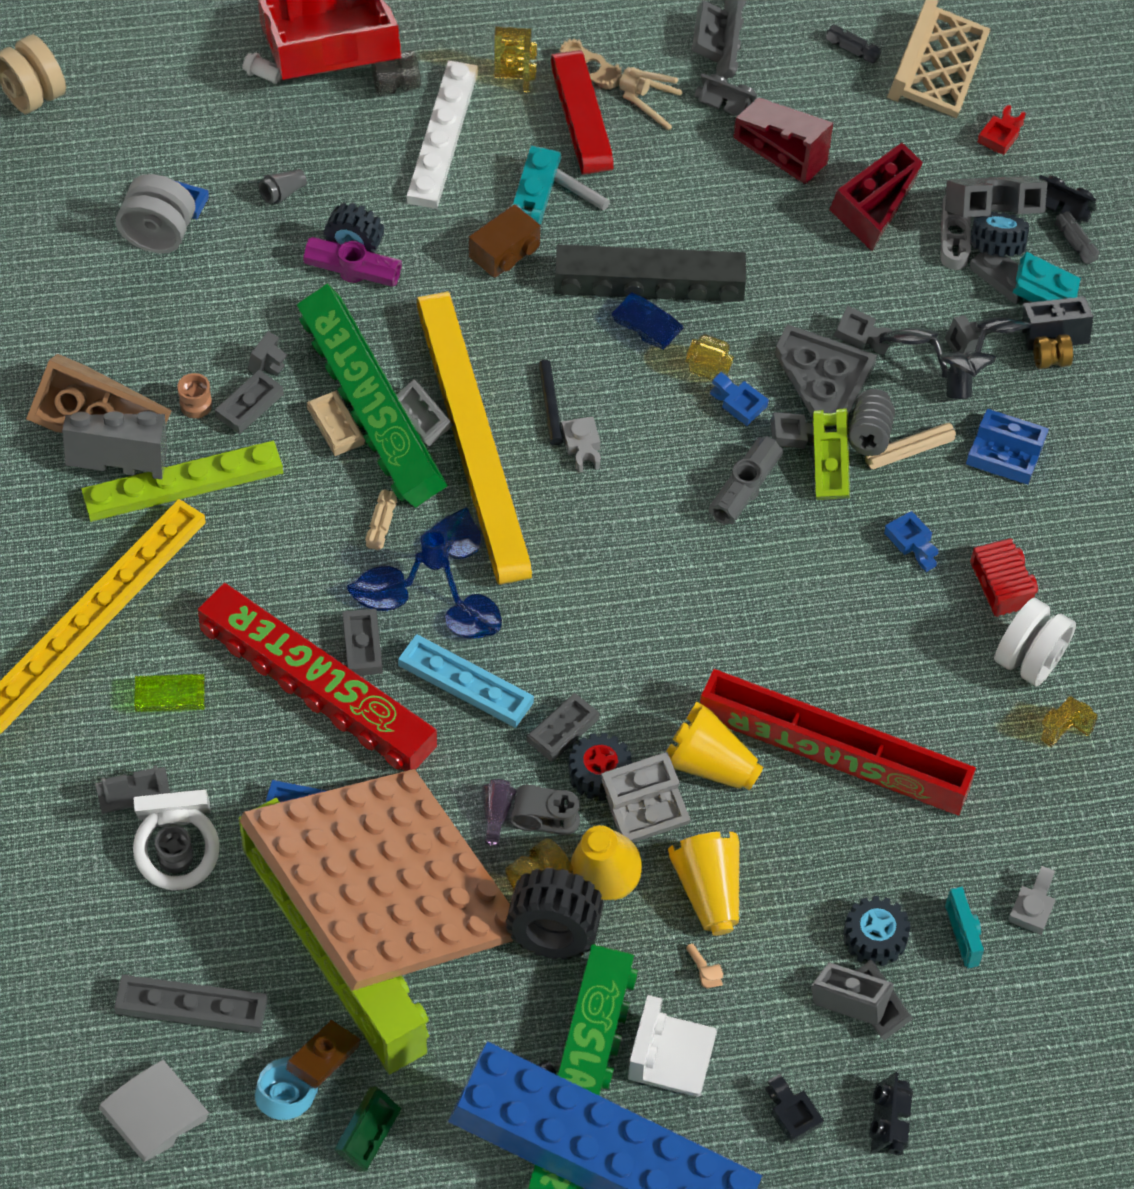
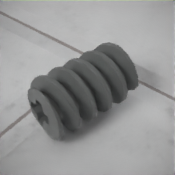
[848,389,895,456]

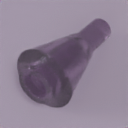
[482,779,517,846]

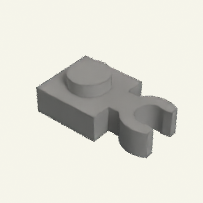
[561,416,601,473]

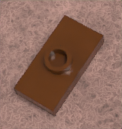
[286,1020,361,1090]

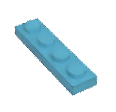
[398,634,534,728]

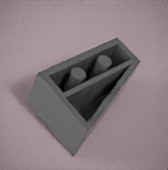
[62,411,167,480]

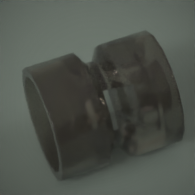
[371,50,421,96]

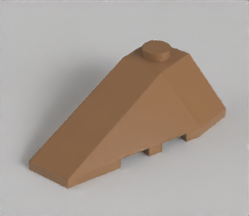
[26,354,172,433]

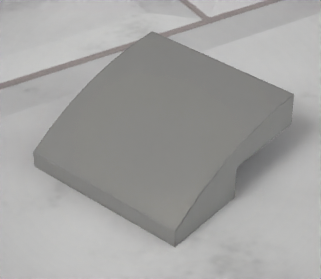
[601,752,691,843]
[98,1060,209,1162]

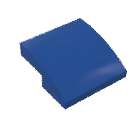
[966,409,1049,485]

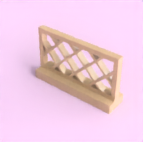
[887,0,990,118]

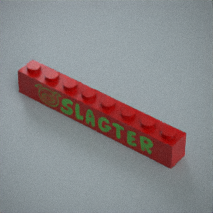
[197,582,437,771]
[700,669,976,816]

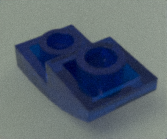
[611,292,684,350]

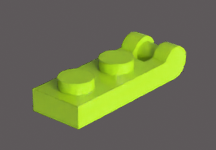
[813,408,850,500]

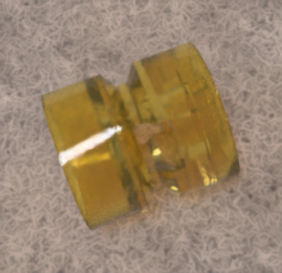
[505,838,573,889]

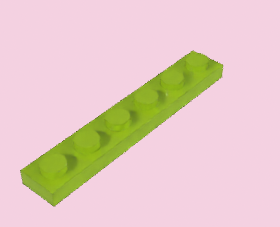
[81,440,283,522]

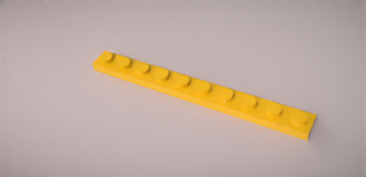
[0,499,206,734]

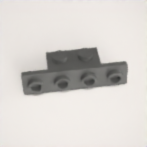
[691,0,746,80]

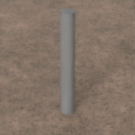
[554,169,610,211]

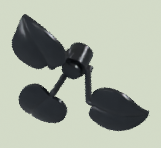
[879,317,1031,399]

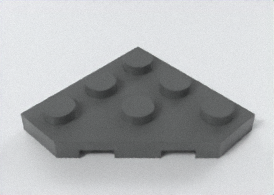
[775,324,877,427]

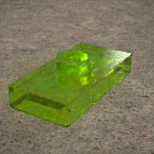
[134,674,205,712]

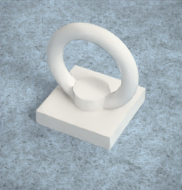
[133,789,220,890]

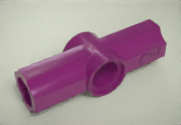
[303,237,402,287]

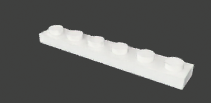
[407,60,478,209]

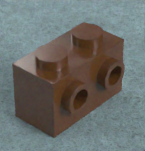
[469,204,541,278]

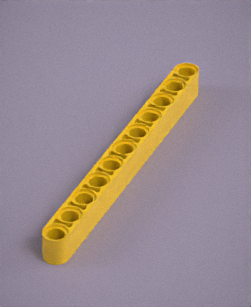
[417,291,532,585]

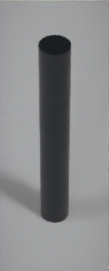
[538,360,563,445]

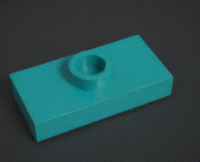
[945,887,984,969]

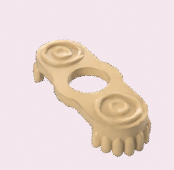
[560,39,622,89]

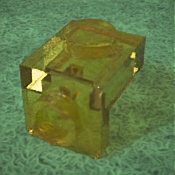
[1041,696,1098,748]

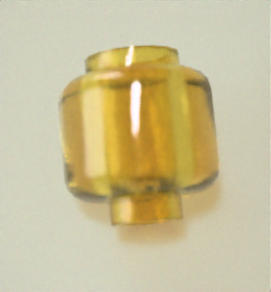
[685,334,734,381]

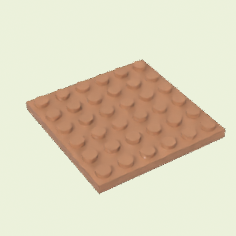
[240,769,513,991]

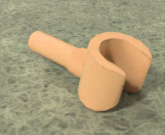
[686,944,723,988]

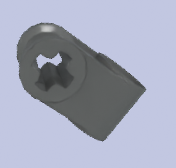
[510,785,580,835]

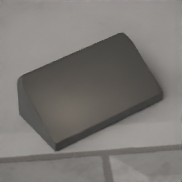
[811,962,894,1025]

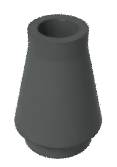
[259,169,307,204]

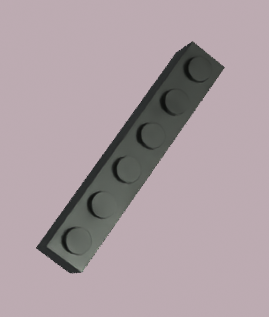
[555,244,746,302]

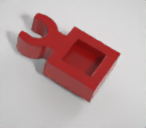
[977,105,1026,155]

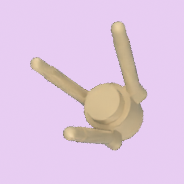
[619,67,682,130]

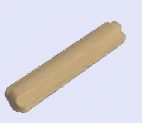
[864,423,956,469]

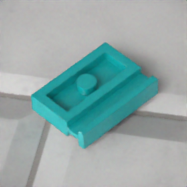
[1013,252,1081,302]

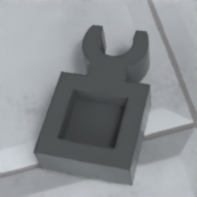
[834,306,892,355]
[770,412,827,449]

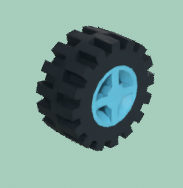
[323,203,385,253]
[971,212,1030,257]
[843,896,910,966]

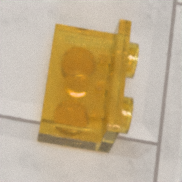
[494,27,537,92]

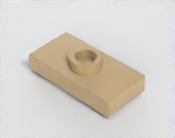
[307,390,365,456]

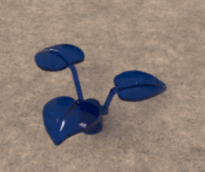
[347,507,502,639]

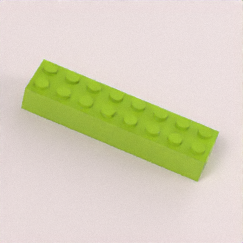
[238,798,429,1075]

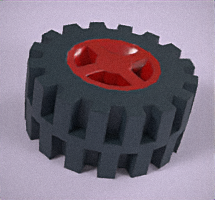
[569,733,632,801]

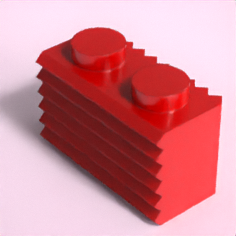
[970,538,1038,617]

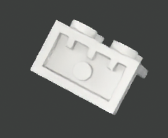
[628,995,717,1097]

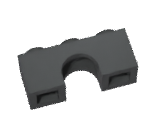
[945,176,1047,217]

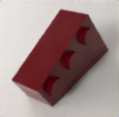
[734,97,834,184]
[829,142,923,251]

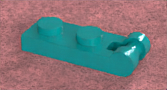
[511,146,561,225]

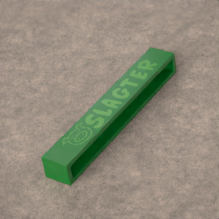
[296,283,448,508]
[528,944,638,1189]

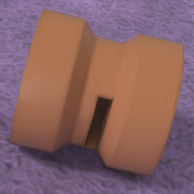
[177,373,212,419]

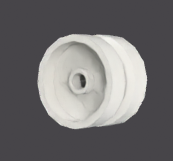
[994,598,1076,686]

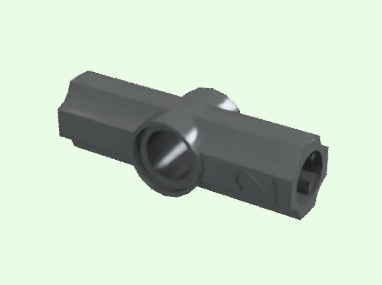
[709,436,783,525]

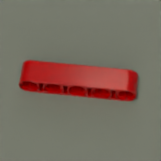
[551,50,614,175]

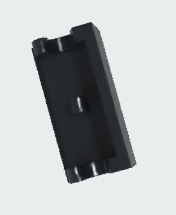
[1022,296,1094,350]

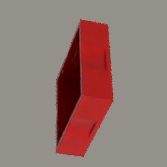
[257,0,402,80]

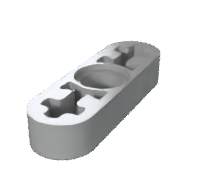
[940,194,971,270]

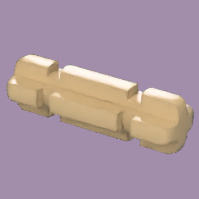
[365,490,397,550]

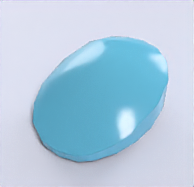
[255,1057,318,1120]

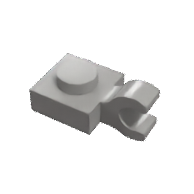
[1008,866,1056,935]

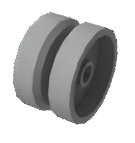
[115,174,195,254]

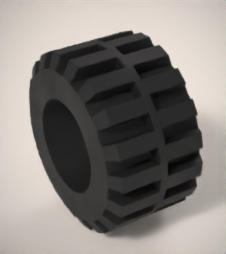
[506,868,604,960]

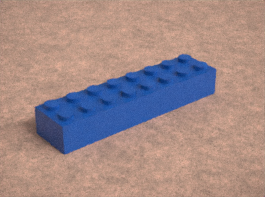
[448,1041,762,1189]

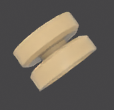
[0,34,66,114]

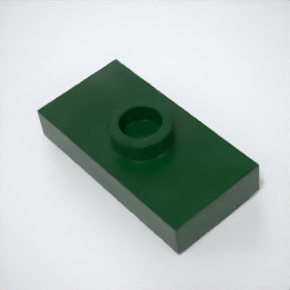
[334,1087,402,1172]

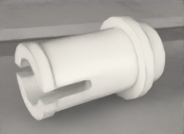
[243,53,281,84]

